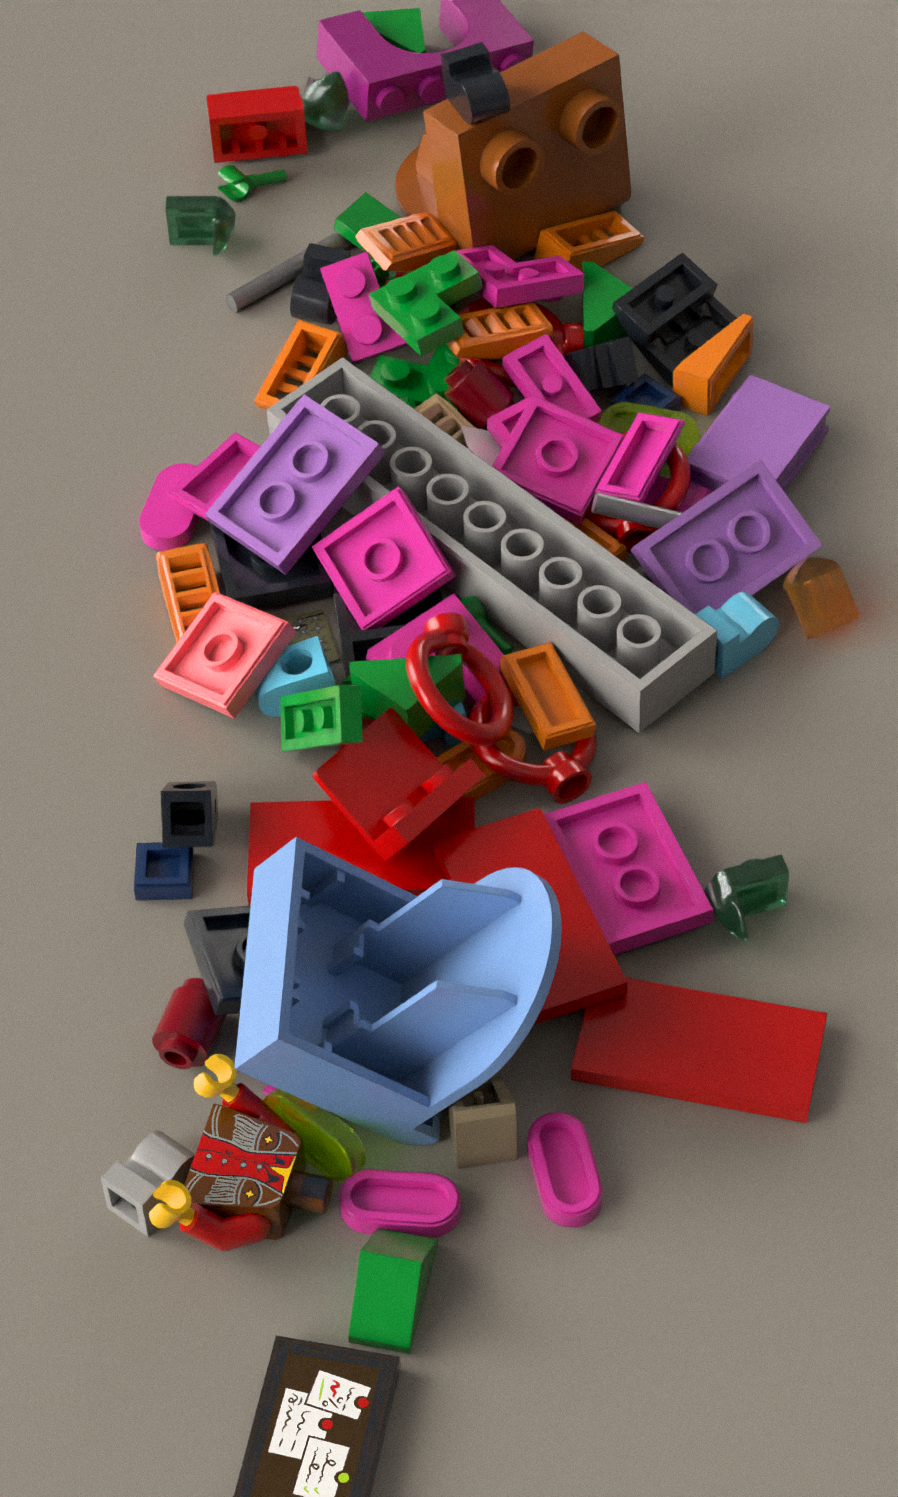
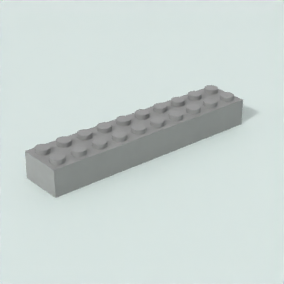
[267,357,717,733]

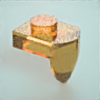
[783,557,860,639]

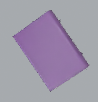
[687,375,830,492]

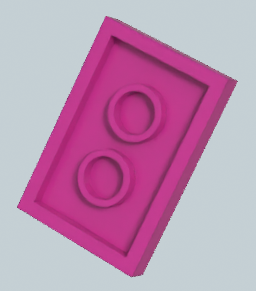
[544,782,713,955]

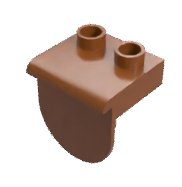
[395,31,631,261]

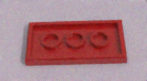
[247,797,475,905]
[434,808,628,1025]
[571,977,827,1123]

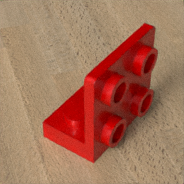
[206,86,307,163]
[313,708,485,861]

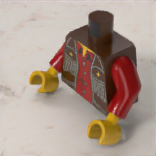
[149,1054,333,1252]

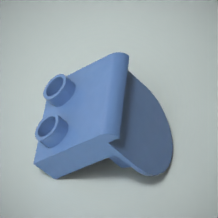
[234,837,562,1145]

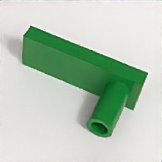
[280,685,376,752]

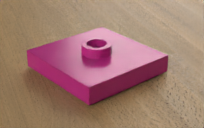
[492,395,625,526]
[312,486,456,630]

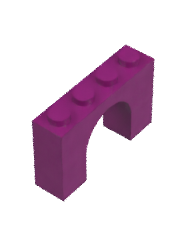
[317,0,534,122]

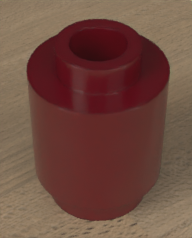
[444,359,516,430]
[152,978,227,1069]

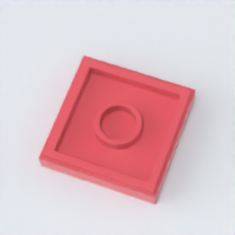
[153,592,297,719]

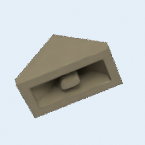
[446,1077,517,1169]

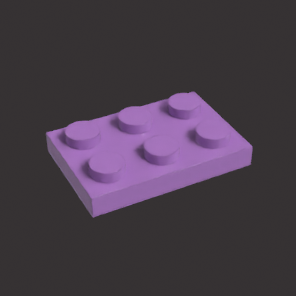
[205,394,385,575]
[630,459,823,614]

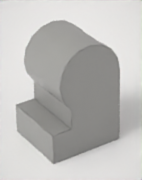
[101,1130,195,1237]

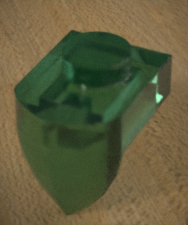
[302,71,350,131]
[165,196,236,256]
[704,854,789,942]

